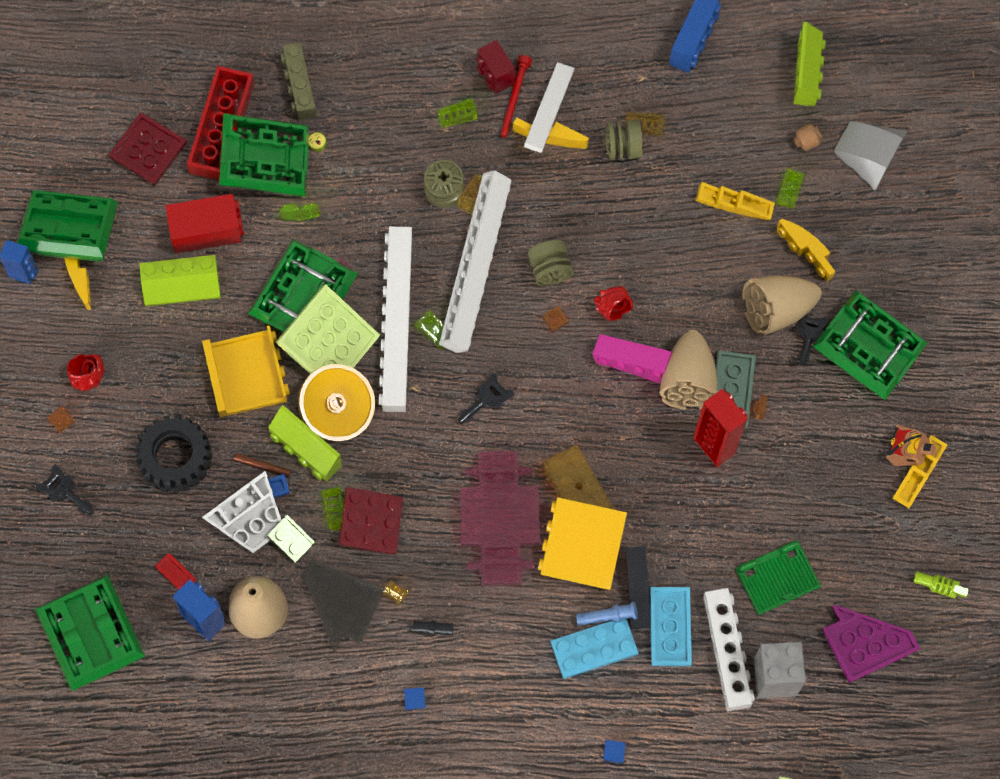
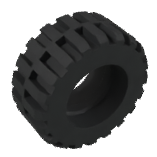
[135,415,212,493]

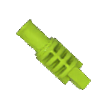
[913,571,969,599]

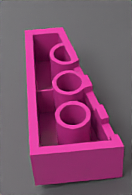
[592,334,672,384]

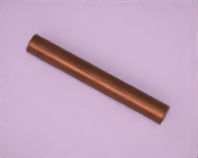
[234,453,291,478]

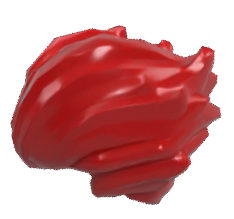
[594,286,633,321]
[67,354,104,391]

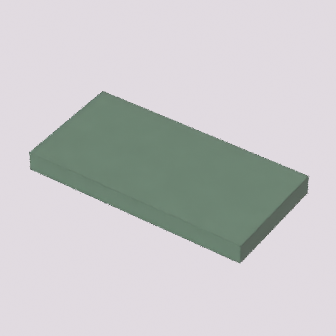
[716,350,756,429]

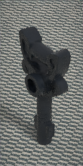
[795,314,829,366]
[458,373,514,425]
[35,464,95,515]

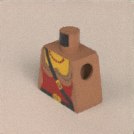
[886,425,936,466]

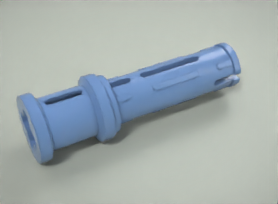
[576,601,638,626]

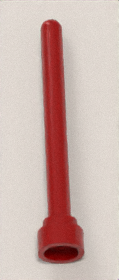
[500,55,532,138]

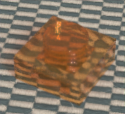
[542,306,569,333]
[753,395,768,420]
[47,406,75,434]

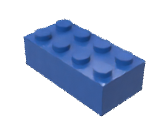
[669,0,722,73]
[172,580,226,642]

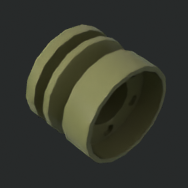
[605,120,642,161]
[424,160,463,208]
[528,240,574,286]

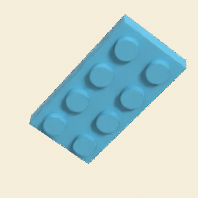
[650,587,692,667]
[550,619,638,679]

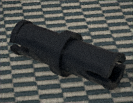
[413,620,454,636]

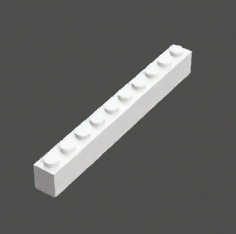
[439,170,511,353]
[379,227,412,412]

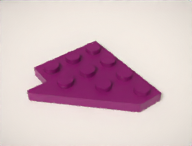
[822,605,920,683]

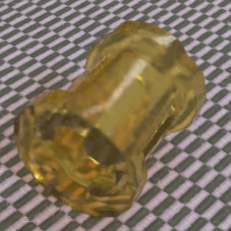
[383,580,409,605]

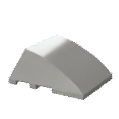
[834,121,908,191]

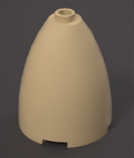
[742,276,822,335]
[660,330,718,410]
[228,576,288,638]

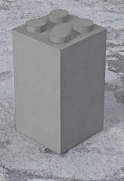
[753,642,806,699]

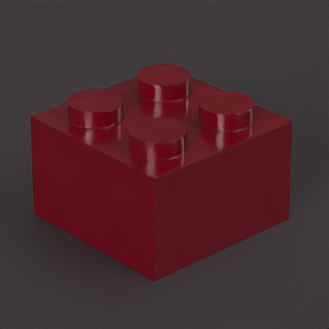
[476,40,515,95]

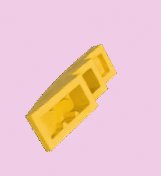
[513,118,589,149]
[695,182,775,220]
[64,258,91,310]
[892,435,947,508]

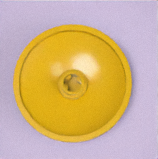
[298,364,375,442]

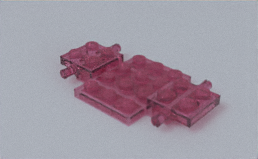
[460,451,540,586]

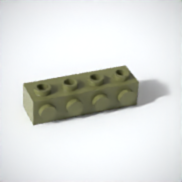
[280,42,316,121]

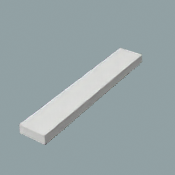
[524,62,575,153]

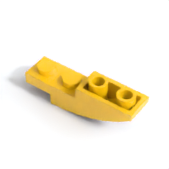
[777,219,835,282]

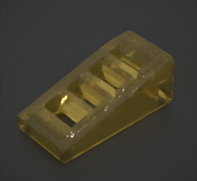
[624,112,665,136]
[457,174,482,214]

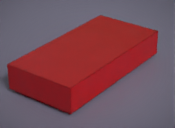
[155,553,197,590]

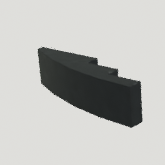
[625,546,650,630]

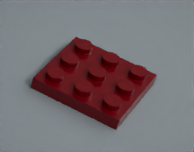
[108,112,187,186]
[338,487,403,555]

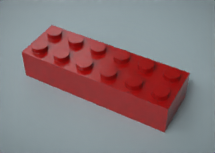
[187,66,255,180]
[693,389,748,467]

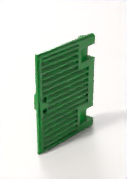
[735,540,821,616]

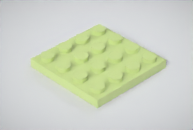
[276,284,380,374]

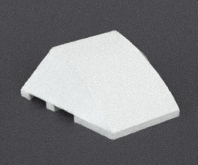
[202,471,281,553]

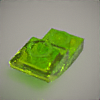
[279,203,320,221]

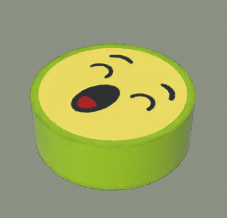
[308,132,327,152]

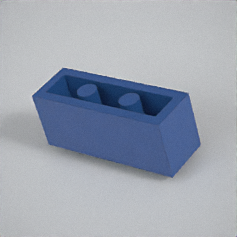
[0,240,38,284]

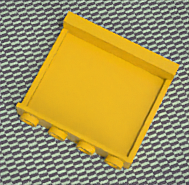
[202,325,290,417]
[538,498,627,590]

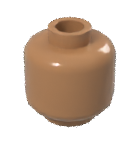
[794,124,822,151]

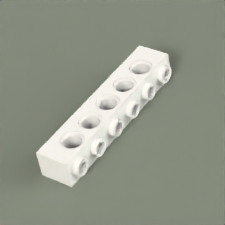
[703,588,755,711]

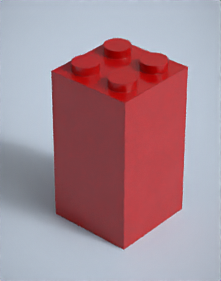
[165,194,244,254]

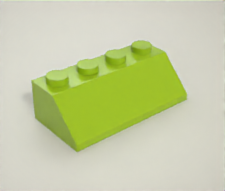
[793,22,825,106]
[139,255,221,306]
[268,405,342,482]

